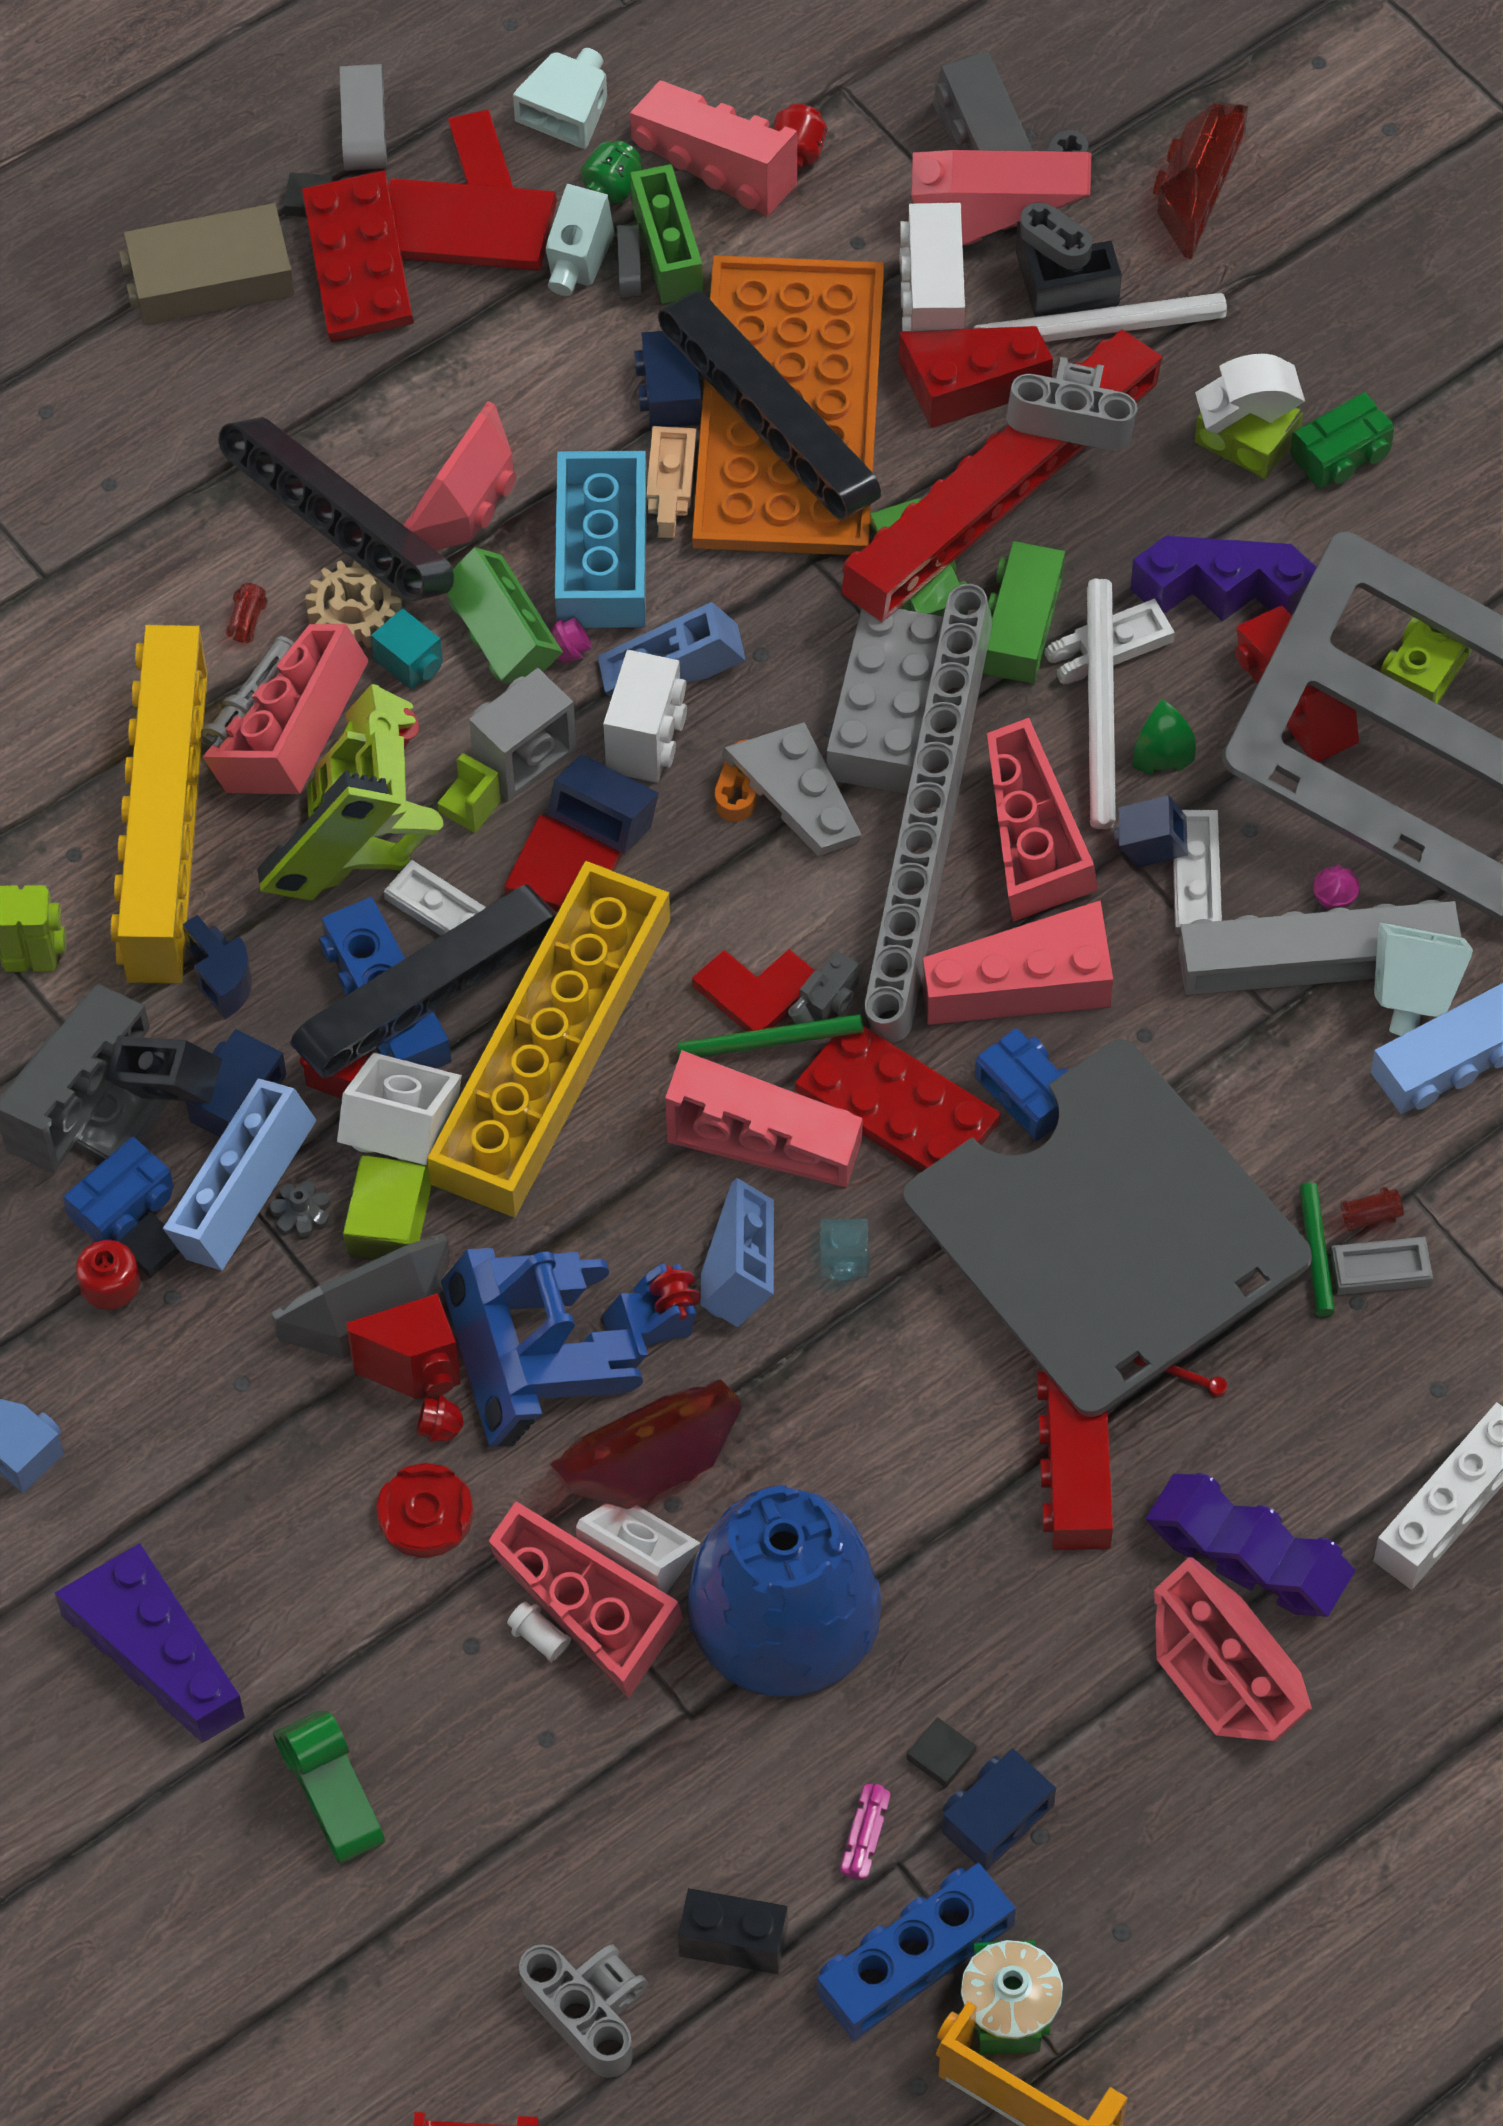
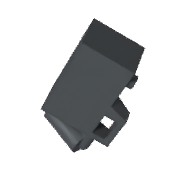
[788,950,859,1024]

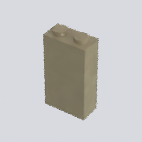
[119,203,295,325]

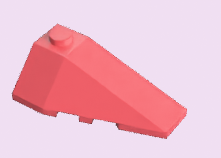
[911,150,1092,246]

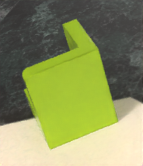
[437,753,501,833]

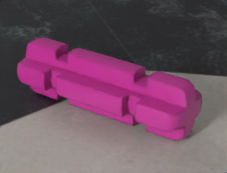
[840,1784,891,1880]

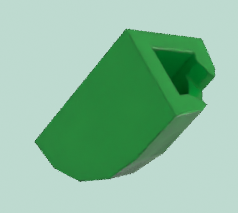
[1132,699,1196,774]

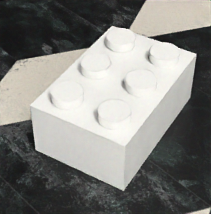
[899,203,965,332]

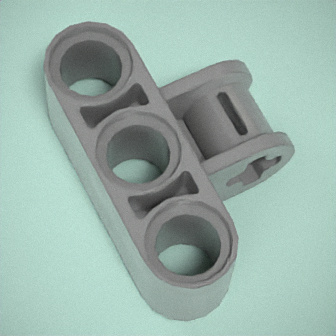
[1006,357,1137,451]
[519,1944,648,2078]

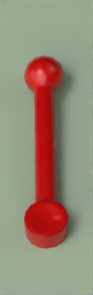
[1133,1356,1228,1398]

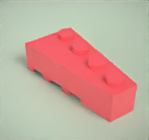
[630,80,797,217]
[203,624,369,794]
[987,718,1098,922]
[922,900,1113,1025]
[665,1050,863,1188]
[488,1501,683,1698]

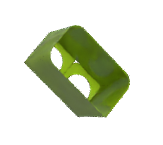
[1195,408,1303,480]
[343,1155,431,1260]

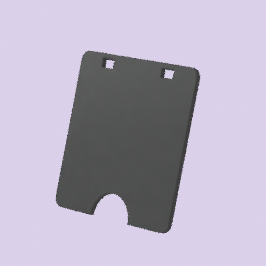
[904,1039,1312,1417]

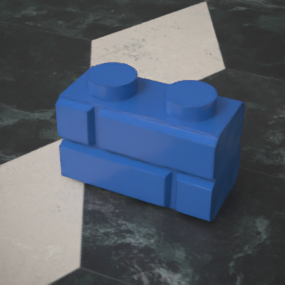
[975,1028,1068,1141]
[63,1137,174,1242]

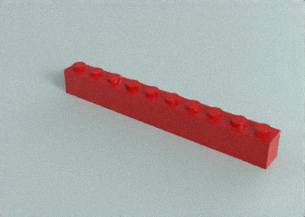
[841,329,1163,622]

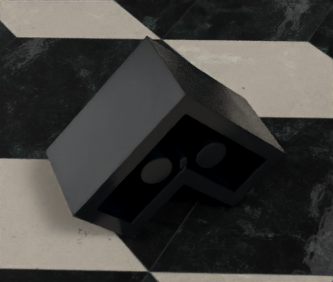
[1016,221,1122,317]

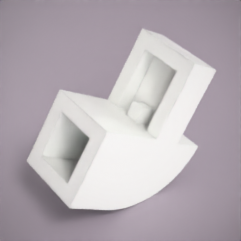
[1195,354,1305,434]

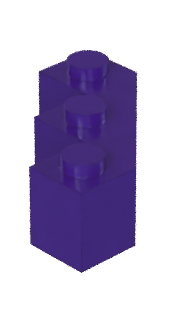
[1130,536,1316,622]
[1145,1473,1356,1617]

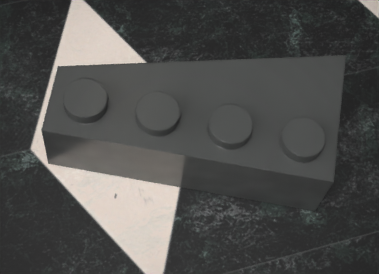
[932,51,1033,231]
[0,984,150,1174]

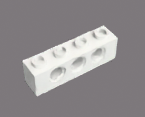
[1373,1402,1503,1590]

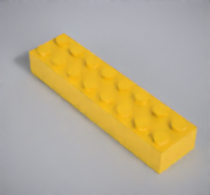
[111,625,208,983]
[427,861,670,1218]

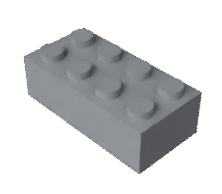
[827,608,944,794]

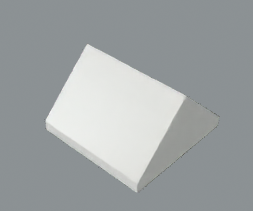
[576,1495,700,1594]

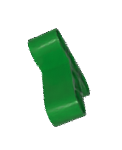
[273,1710,386,1865]

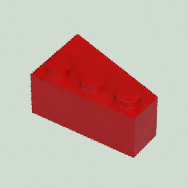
[899,326,1053,428]
[1235,605,1360,762]

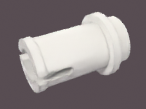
[507,1601,571,1662]

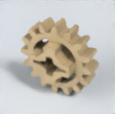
[305,560,403,649]

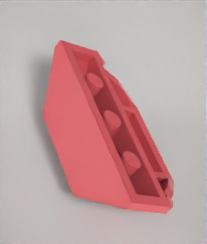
[404,401,516,551]
[1154,1557,1312,1741]

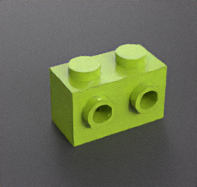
[1380,617,1472,704]

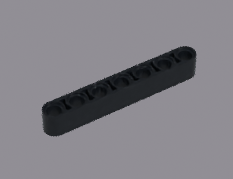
[658,289,881,520]
[218,417,454,602]
[290,884,557,1078]

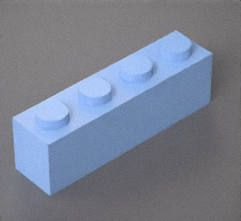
[1370,983,1503,1115]
[163,1078,317,1271]

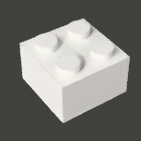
[603,650,687,783]
[337,1052,462,1165]

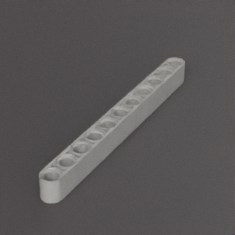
[865,584,992,1043]

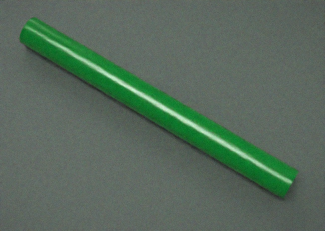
[678,1014,864,1057]

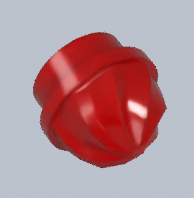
[416,1395,464,1443]

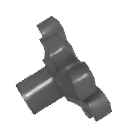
[271,1181,331,1237]

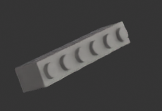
[1178,900,1462,995]

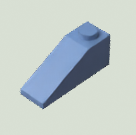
[598,602,746,696]
[700,1178,774,1327]
[0,1399,64,1493]

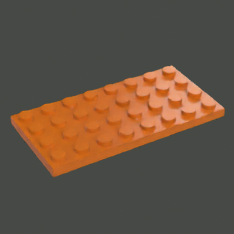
[692,255,884,555]

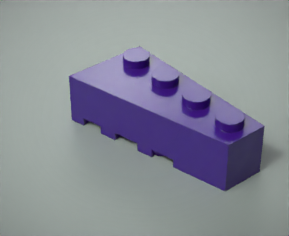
[54,1543,245,1743]

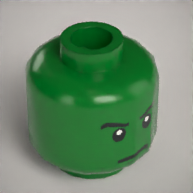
[580,140,643,204]

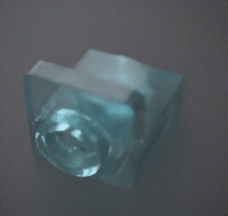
[820,1218,869,1282]

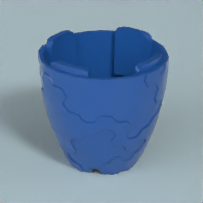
[687,1485,882,1696]

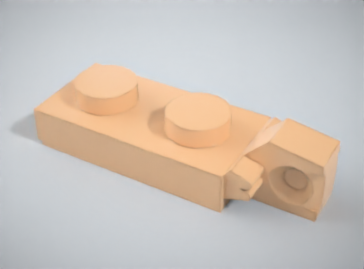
[646,426,696,539]

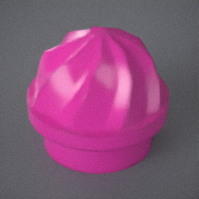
[550,617,592,663]
[1313,864,1359,910]

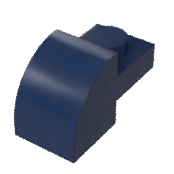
[182,915,252,1020]

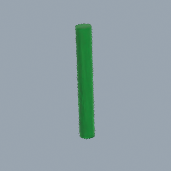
[1299,1182,1335,1317]

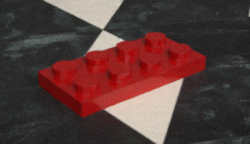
[302,170,415,342]
[795,1026,1001,1172]

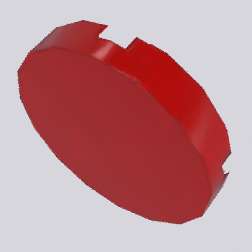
[376,1463,474,1558]

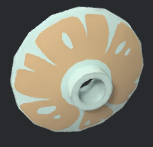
[961,1940,1063,2039]

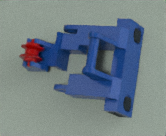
[441,1248,701,1447]

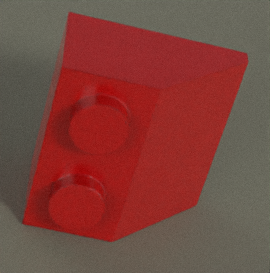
[346,1293,461,1399]

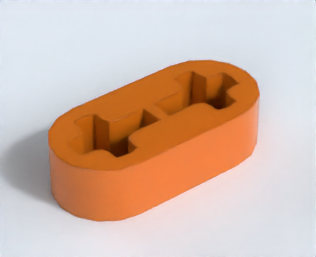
[715,739,759,822]

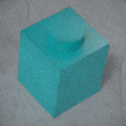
[371,608,443,690]

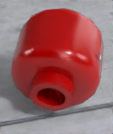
[772,103,828,170]
[75,1239,140,1310]

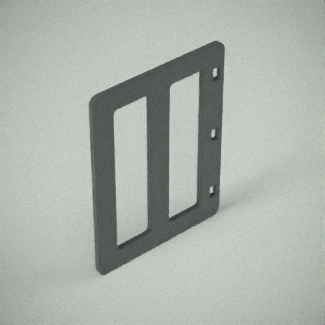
[1222,531,1503,923]

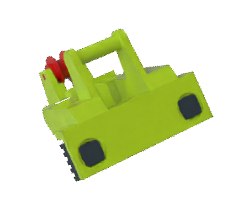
[257,684,443,901]

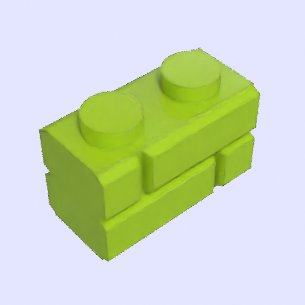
[0,885,67,972]

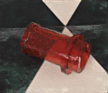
[226,583,268,643]
[1341,1187,1404,1231]

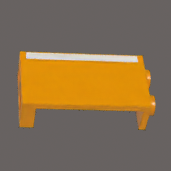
[936,2001,1128,2126]

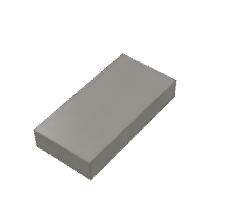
[1330,1237,1433,1295]

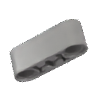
[340,64,387,171]

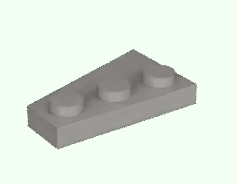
[721,722,862,856]

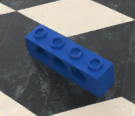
[319,896,451,1069]
[817,1862,1016,2041]

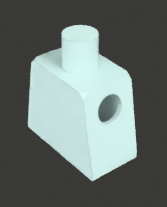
[513,48,607,149]
[546,184,615,296]
[1374,923,1473,1036]

